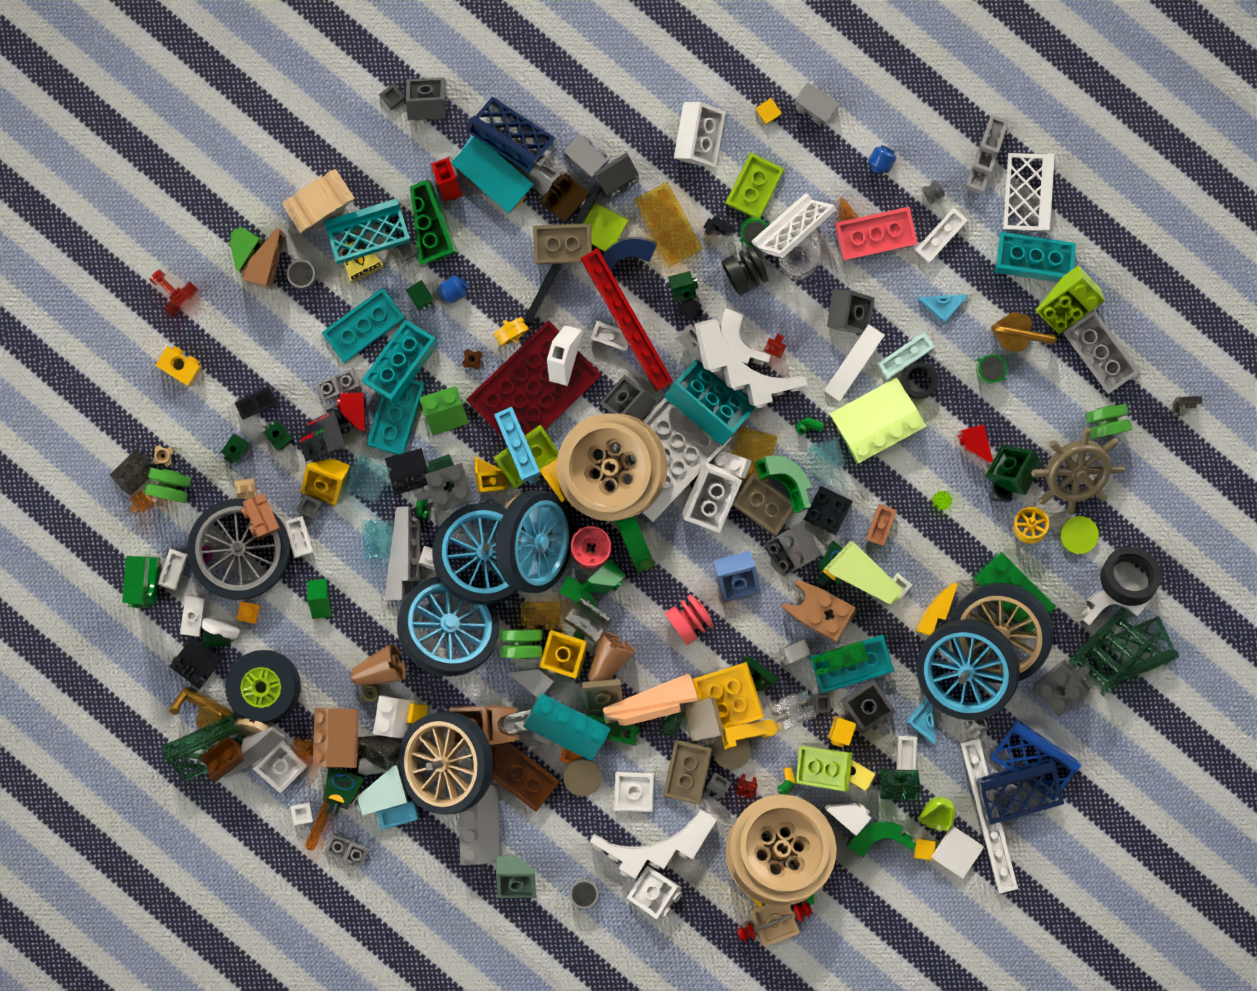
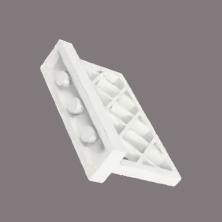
[1003,153,1055,233]
[751,194,837,258]

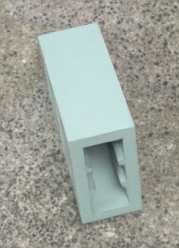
[355,764,409,816]

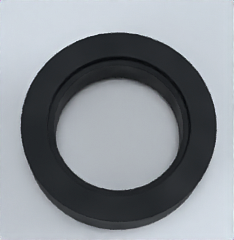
[1100,547,1162,606]

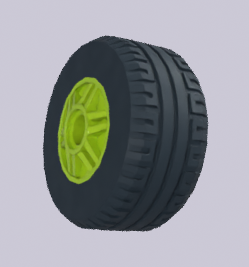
[225,650,301,724]

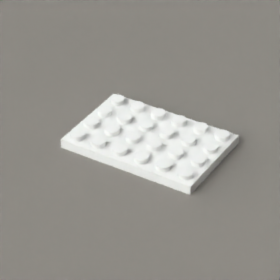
[597,398,732,523]

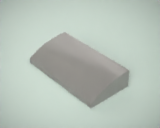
[1063,309,1140,394]

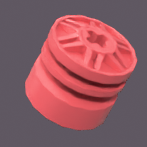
[571,526,611,570]
[664,594,714,646]

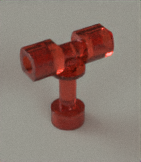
[149,269,199,318]

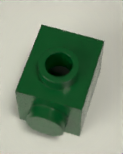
[668,271,699,303]
[405,280,435,312]
[263,421,294,452]
[221,433,252,464]

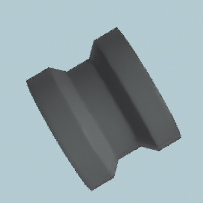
[922,180,945,204]

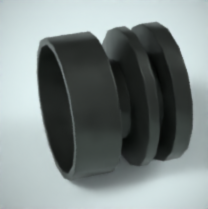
[721,246,769,296]

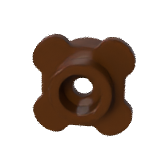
[462,349,483,370]

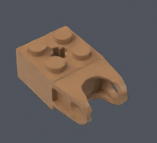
[781,580,857,644]
[449,705,519,747]

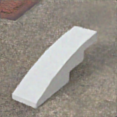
[824,324,884,401]

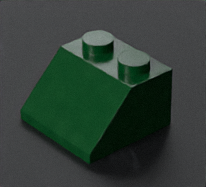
[985,445,1042,495]

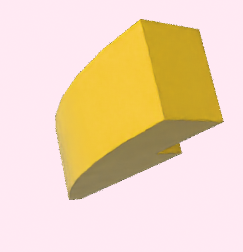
[915,583,958,636]

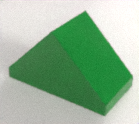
[307,579,332,619]

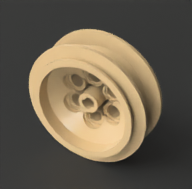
[557,413,668,521]
[726,795,836,906]

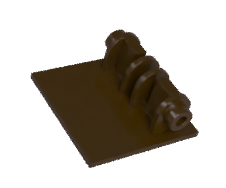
[540,173,590,223]

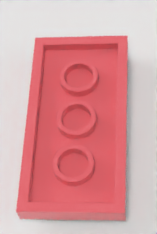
[834,207,918,261]

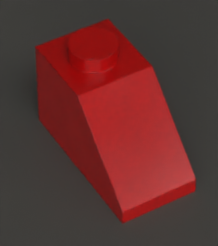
[431,157,462,202]
[337,393,366,432]
[957,425,993,463]

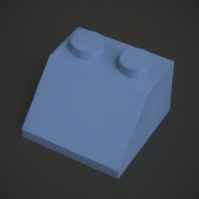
[713,551,761,602]

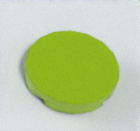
[1060,516,1099,554]

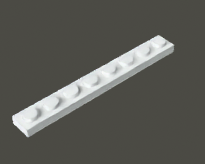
[960,738,1018,894]

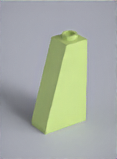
[824,541,903,604]

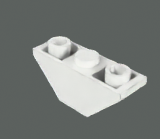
[547,326,583,386]

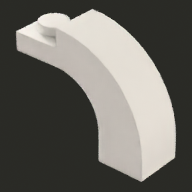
[720,309,771,366]
[1080,588,1150,625]

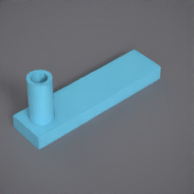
[494,407,541,484]

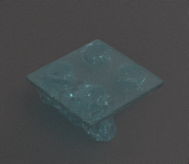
[342,453,392,503]
[362,520,394,559]

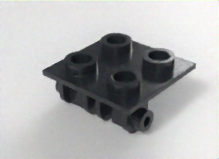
[385,448,429,495]
[803,486,853,535]
[169,636,223,690]

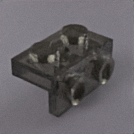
[110,448,157,495]
[564,597,612,643]

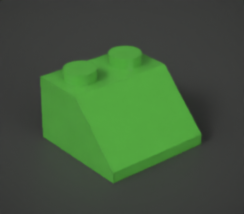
[230,226,264,273]
[420,386,469,435]

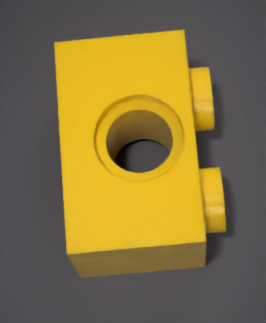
[155,346,203,387]
[828,716,856,748]

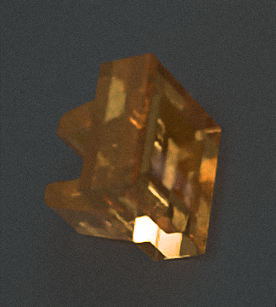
[129,490,155,514]
[293,737,314,760]

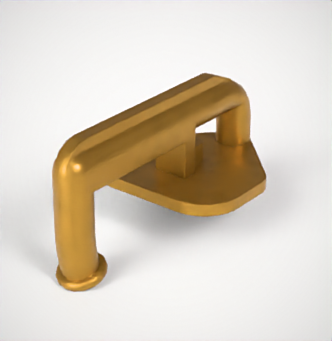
[991,312,1057,352]
[169,687,237,736]

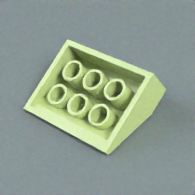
[830,377,926,464]

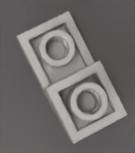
[316,368,361,401]
[324,833,368,867]

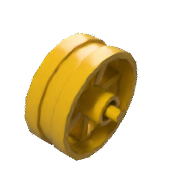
[493,317,529,347]
[1013,507,1049,544]

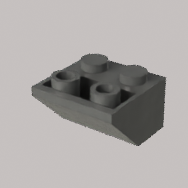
[764,521,822,576]

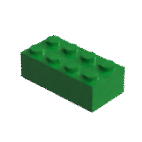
[972,552,1056,632]

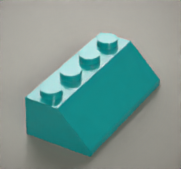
[523,692,611,761]

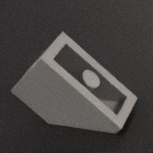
[510,669,554,697]

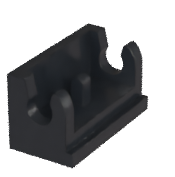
[234,385,278,420]

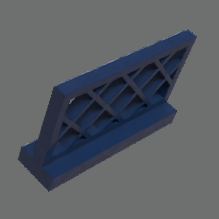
[466,96,555,173]
[977,758,1064,825]

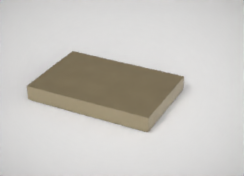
[533,223,592,265]
[732,472,794,536]
[663,740,713,805]

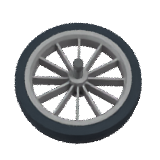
[187,499,290,600]

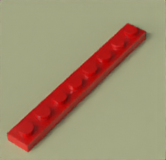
[580,248,673,391]

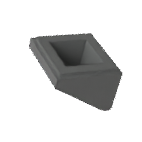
[806,694,831,714]

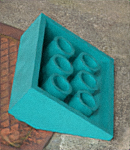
[664,359,756,446]

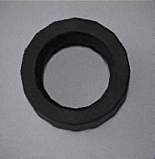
[901,362,939,399]

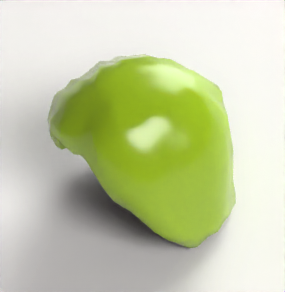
[918,796,956,832]

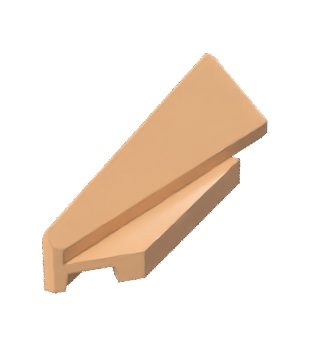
[603,674,698,726]

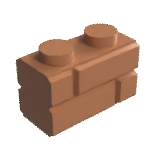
[241,493,280,539]

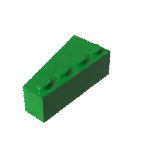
[410,179,459,267]

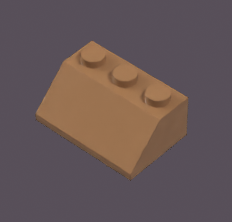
[313,707,359,768]

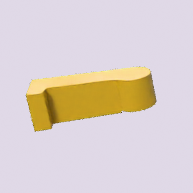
[722,720,778,750]

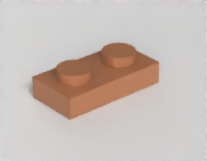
[865,504,897,546]

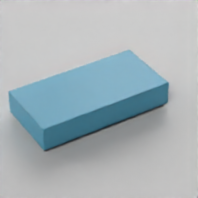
[377,801,420,830]

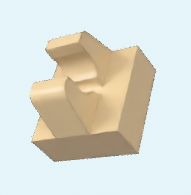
[235,478,257,499]

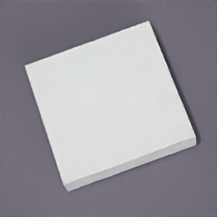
[614,772,654,812]
[931,825,984,879]

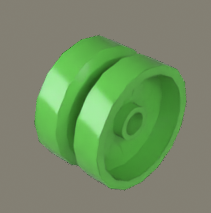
[1085,404,1133,439]
[144,467,192,504]
[500,630,542,659]

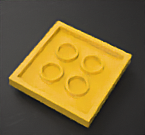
[692,662,765,729]

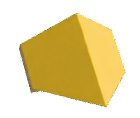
[474,456,509,493]

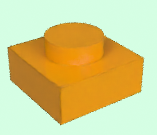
[237,601,260,624]

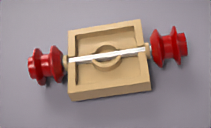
[737,901,813,947]

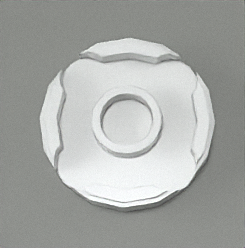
[201,619,240,639]

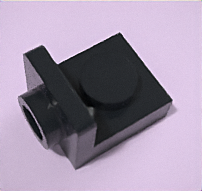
[703,215,734,236]
[326,408,353,434]

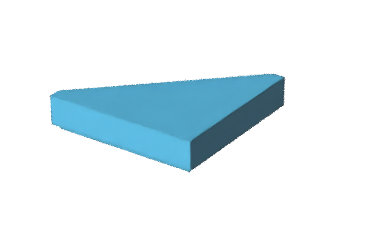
[918,294,968,323]
[906,698,936,745]

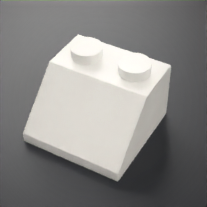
[373,695,419,738]
[824,802,871,836]

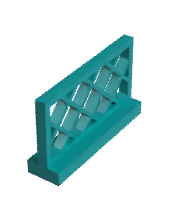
[324,198,411,265]

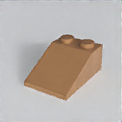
[242,228,285,290]

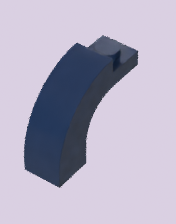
[602,237,657,272]

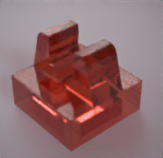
[763,333,787,359]
[734,774,758,799]

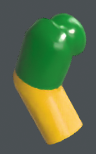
[777,767,795,795]

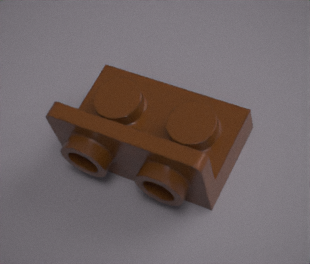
[200,736,244,783]

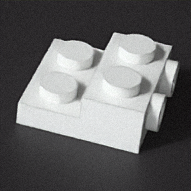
[252,741,307,793]
[627,865,682,920]

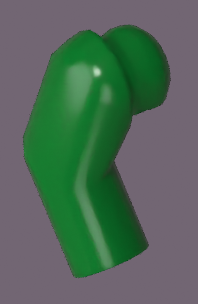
[795,417,824,435]
[416,490,430,520]

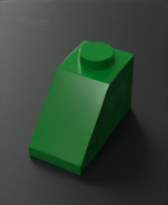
[580,559,626,594]

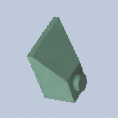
[496,855,536,898]

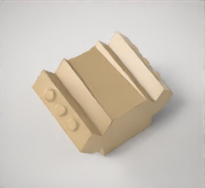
[282,169,355,234]

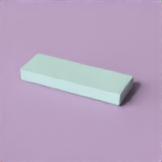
[877,332,935,380]

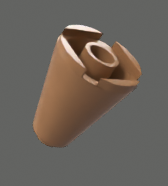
[588,632,635,682]
[350,644,407,686]

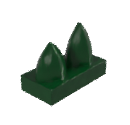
[743,655,779,691]

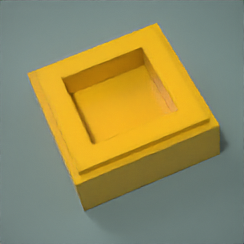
[755,98,782,125]
[406,703,428,723]
[913,838,936,860]

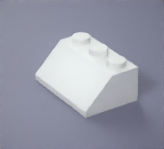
[674,102,726,168]
[682,462,742,533]

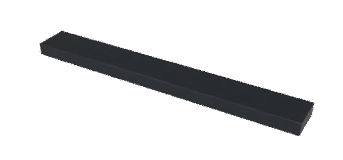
[524,185,601,325]

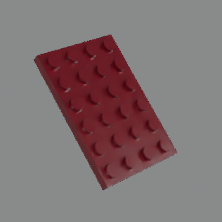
[466,320,602,440]

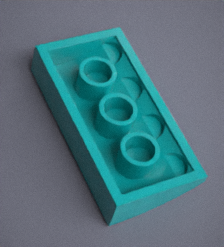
[994,232,1076,282]
[361,320,439,404]

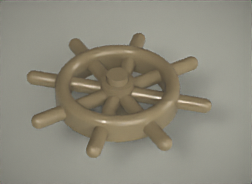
[1031,427,1126,515]

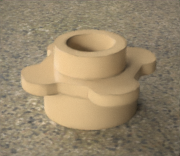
[153,446,174,466]

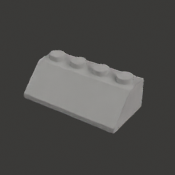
[458,784,500,865]

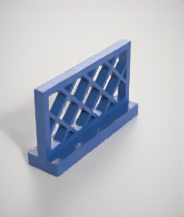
[990,719,1081,801]

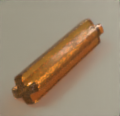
[305,802,330,851]

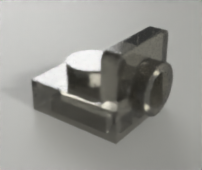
[1172,396,1203,417]

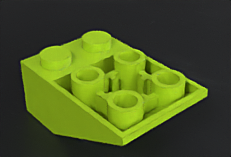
[1036,265,1105,334]

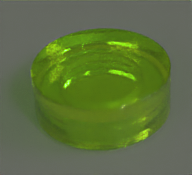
[932,491,952,510]

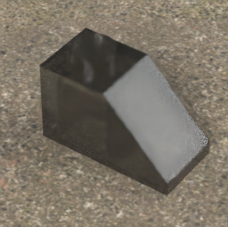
[357,736,401,770]

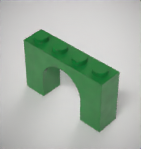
[122,556,160,608]

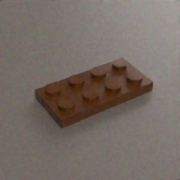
[490,742,560,812]

